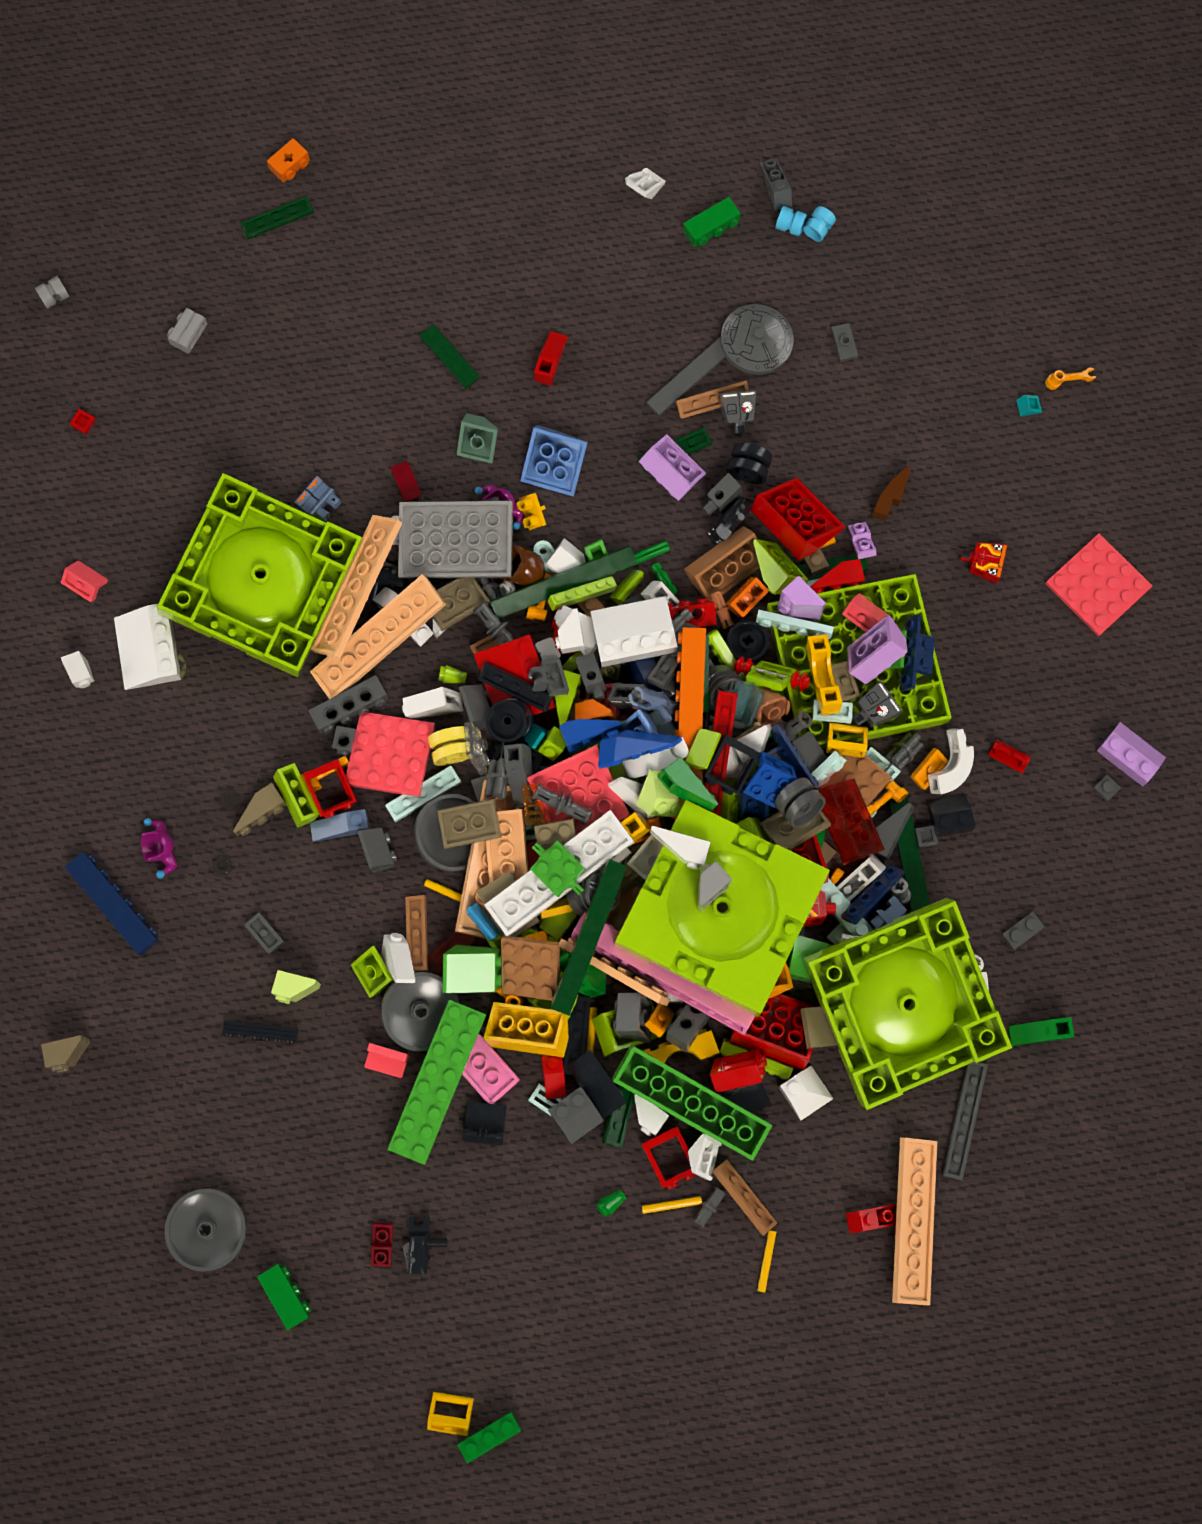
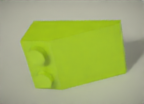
[753,539,809,595]
[554,670,581,726]
[592,999,664,1056]

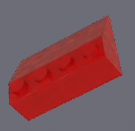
[750,477,845,560]
[474,634,556,721]
[729,994,814,1070]

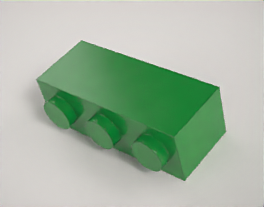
[683,197,741,248]
[257,1264,311,1330]
[457,1411,522,1464]

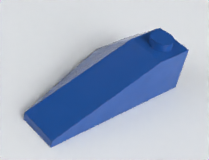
[598,729,682,769]

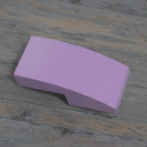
[848,522,876,559]

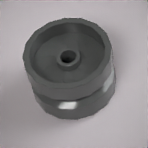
[775,778,826,828]

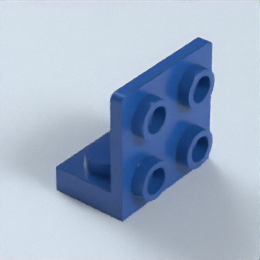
[743,751,797,808]

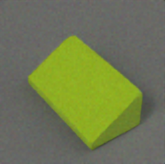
[610,570,644,605]
[685,729,721,769]

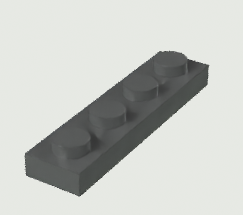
[647,622,699,690]

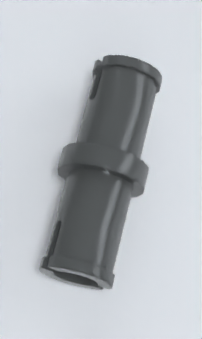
[693,1187,726,1228]

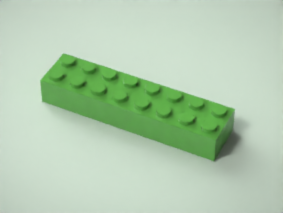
[388,1000,486,1165]
[612,1044,773,1161]

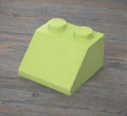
[636,769,685,817]
[271,970,321,1004]

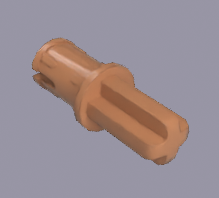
[711,591,734,629]

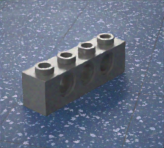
[308,675,388,734]
[665,1004,710,1052]

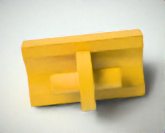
[516,493,546,530]

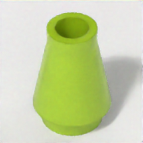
[438,665,467,684]

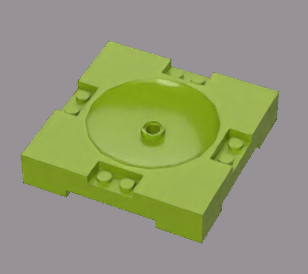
[157,473,362,677]
[614,800,830,1017]
[802,898,1012,1110]

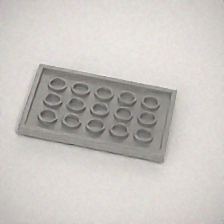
[398,501,513,578]

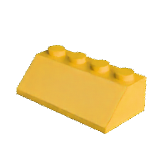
[483,1002,569,1057]

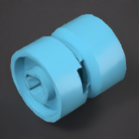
[776,206,807,237]
[802,206,836,242]

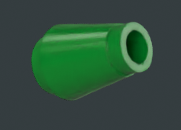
[596,1189,626,1217]

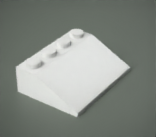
[590,596,678,667]
[114,604,181,690]

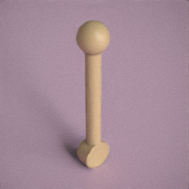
[732,722,761,740]

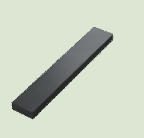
[646,338,726,417]
[942,1062,988,1181]

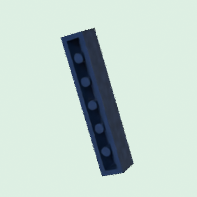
[65,852,159,956]

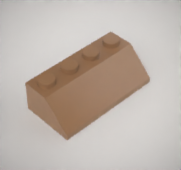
[684,526,760,602]

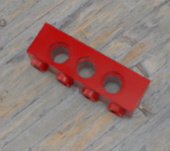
[668,598,717,631]

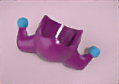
[475,484,525,530]
[141,818,178,879]

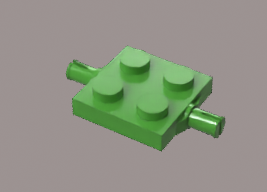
[530,841,586,897]

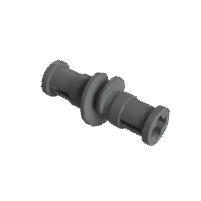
[474,602,513,644]
[765,711,812,752]
[532,783,592,825]

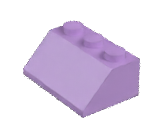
[639,434,706,501]
[777,576,826,622]
[847,615,908,684]
[1097,722,1166,787]

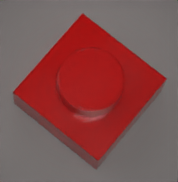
[69,409,96,435]

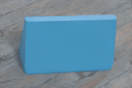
[466,903,501,942]

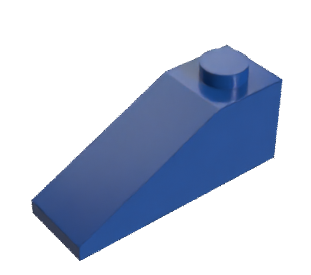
[559,719,623,754]

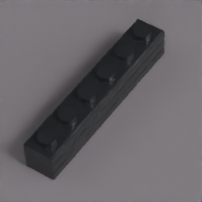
[222,1020,299,1044]

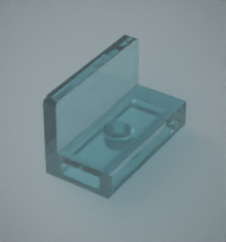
[733,681,764,727]

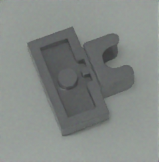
[528,659,569,696]

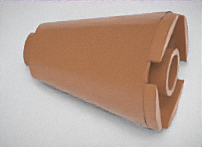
[743,680,790,727]

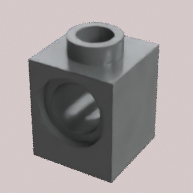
[332,726,357,757]

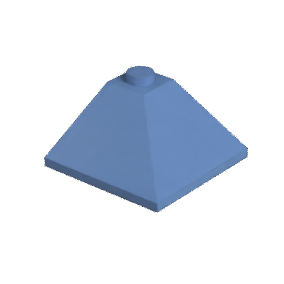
[520,425,588,496]

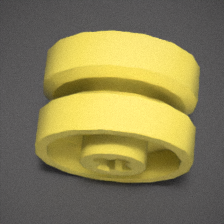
[428,726,475,766]

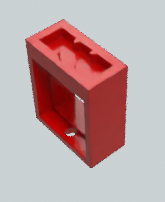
[300,759,357,819]
[710,1048,767,1093]
[641,1127,697,1190]

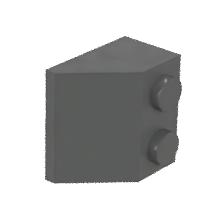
[459,685,490,731]
[357,828,397,874]
[613,992,652,1043]
[548,1087,604,1144]

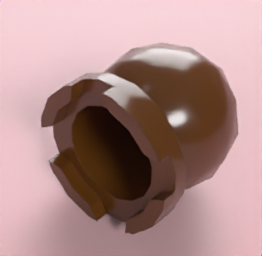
[500,544,545,587]

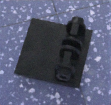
[722,1082,771,1113]
[463,1101,507,1146]

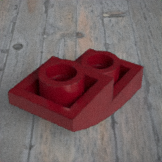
[390,461,422,502]
[371,1222,394,1267]

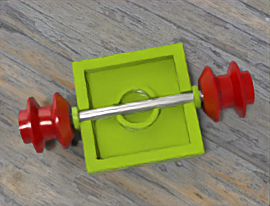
[734,656,810,692]

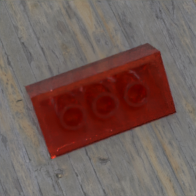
[819,778,885,865]

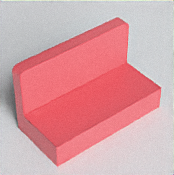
[61,561,108,602]
[842,593,888,632]
[365,1043,409,1078]

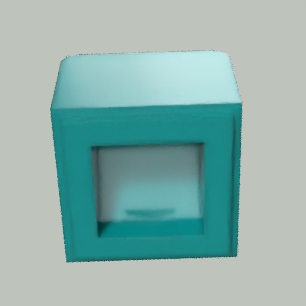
[1016,395,1042,417]
[525,725,547,749]

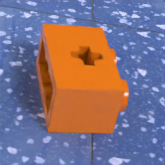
[267,138,310,183]
[726,577,769,618]

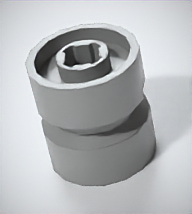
[35,276,70,309]

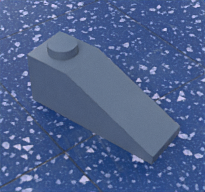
[310,809,370,842]

